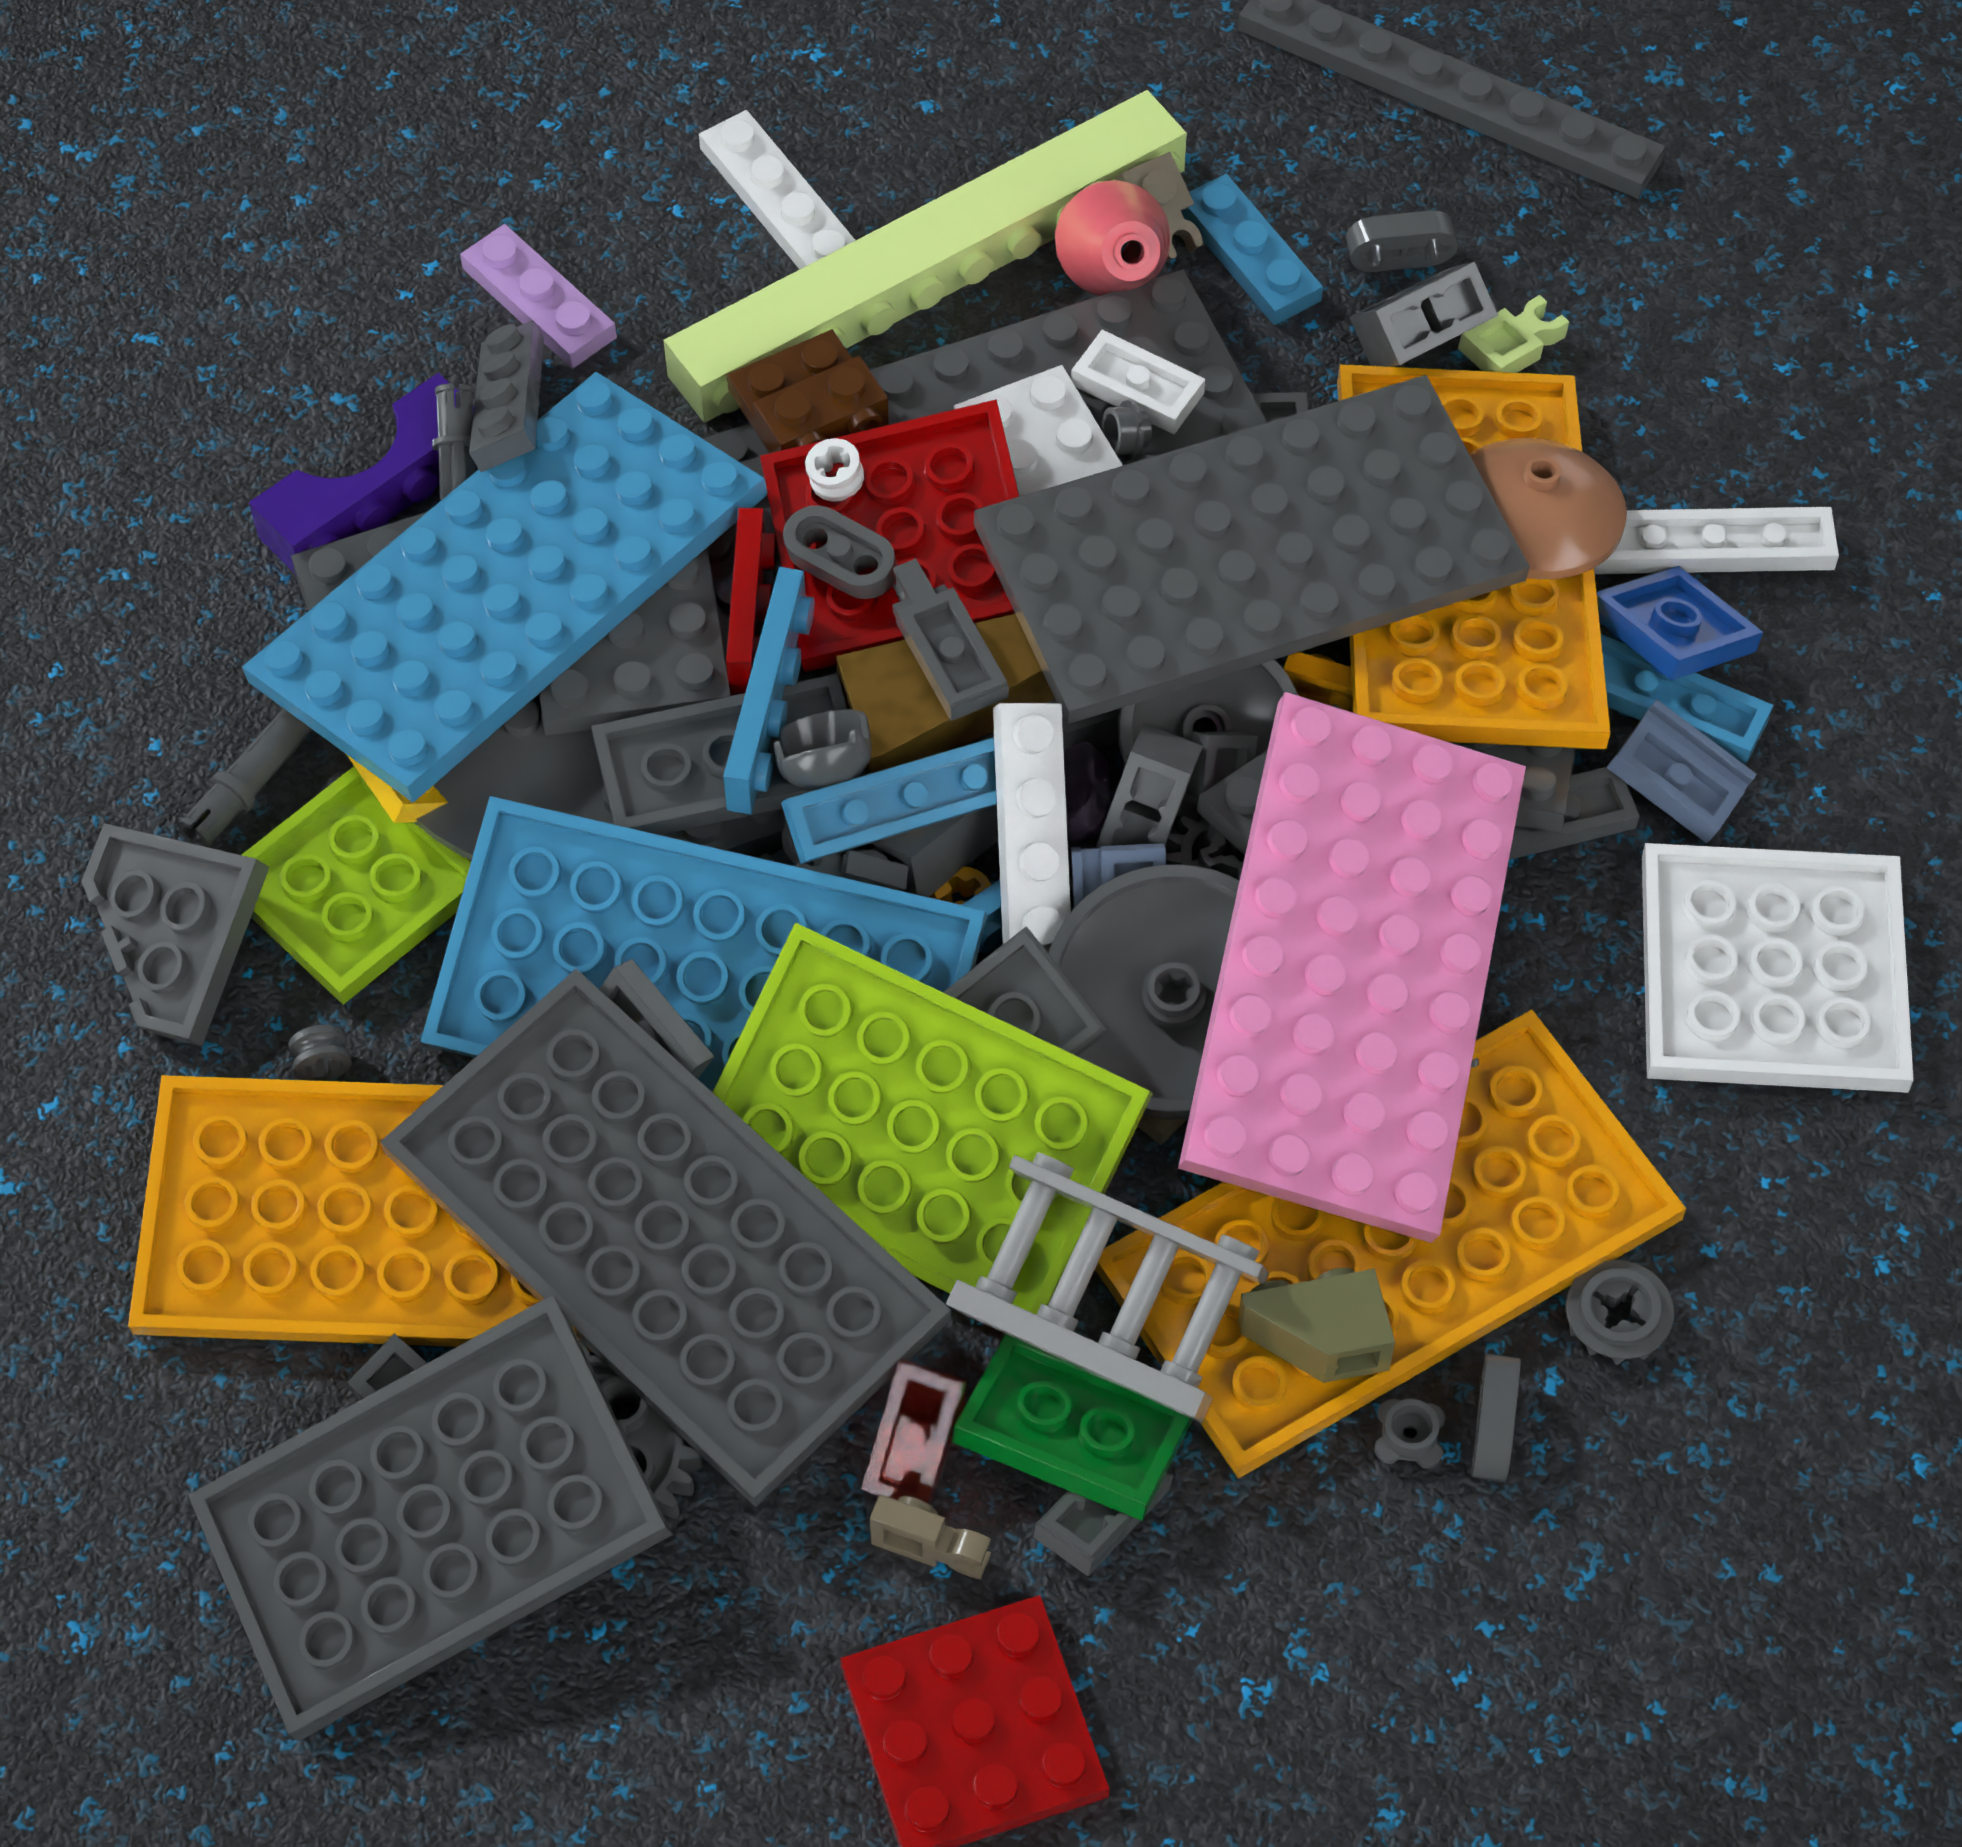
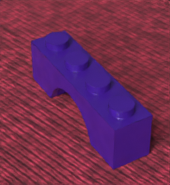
[249,372,474,575]

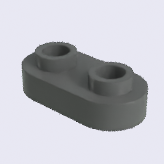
[783,505,898,599]

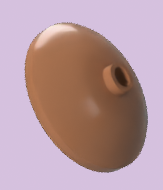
[1469,438,1627,579]

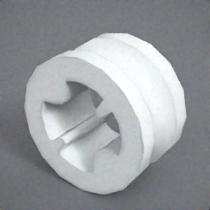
[805,438,864,502]

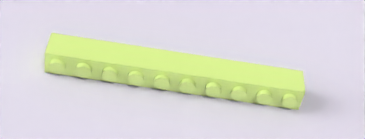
[663,90,1187,423]

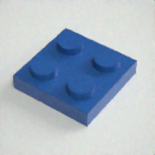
[1596,566,1763,681]

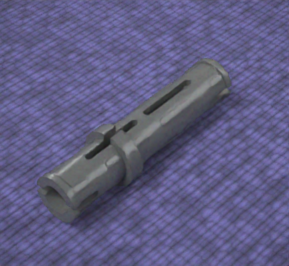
[177,708,313,848]

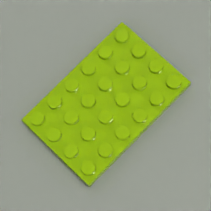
[712,922,1153,1315]

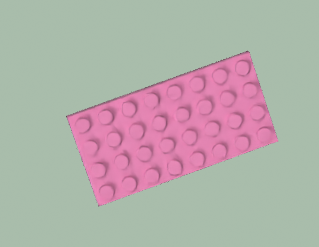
[1178,692,1526,1243]

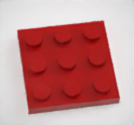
[840,1595,1109,1847]

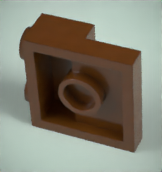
[727,329,889,453]

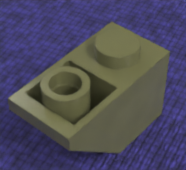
[1238,1268,1395,1383]

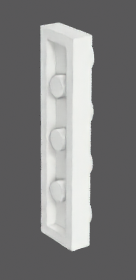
[699,110,856,270]
[1594,507,1839,574]
[993,703,1071,953]

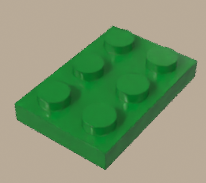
[952,1334,1192,1521]

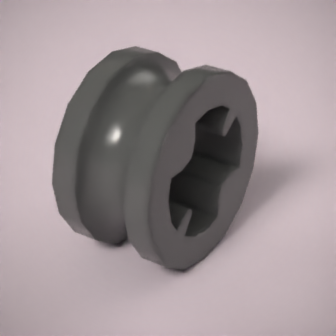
[288,1024,352,1081]

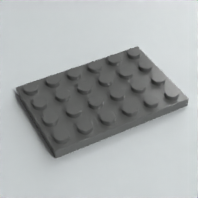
[188,1295,673,1741]

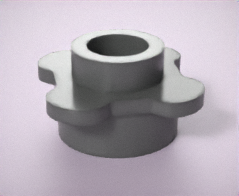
[1374,1399,1445,1468]

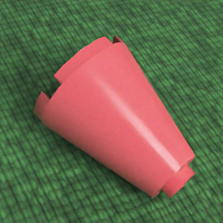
[1054,180,1170,296]

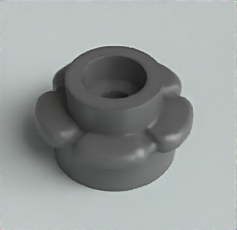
[1102,400,1152,460]

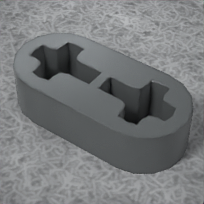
[1346,210,1458,272]
[1471,1353,1521,1482]

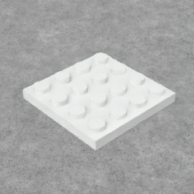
[1642,843,1914,1093]

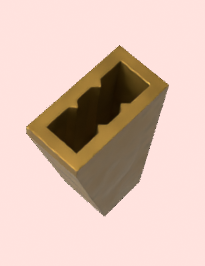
[836,614,1055,775]

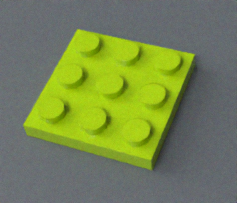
[242,766,471,1005]

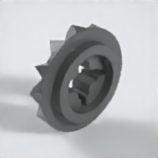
[1564,1260,1674,1365]

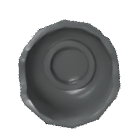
[774,709,872,791]

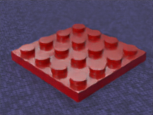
[760,399,1020,672]

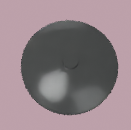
[1049,865,1239,1120]

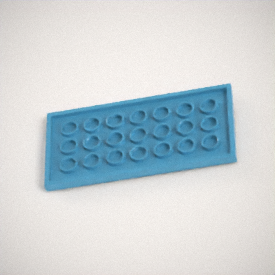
[242,372,768,803]
[421,796,988,1092]

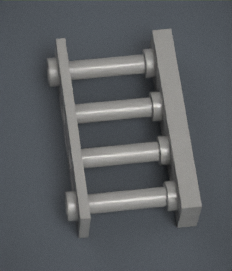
[946,1152,1269,1423]

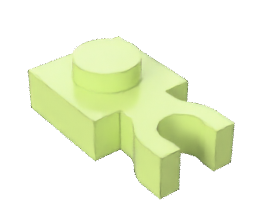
[1458,295,1569,373]

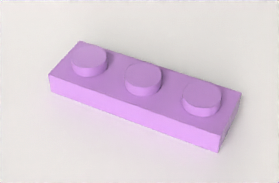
[460,224,617,369]

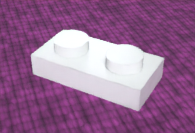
[1071,330,1205,434]

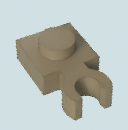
[1114,152,1203,263]
[870,1494,991,1579]

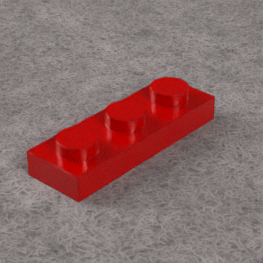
[726,508,777,696]

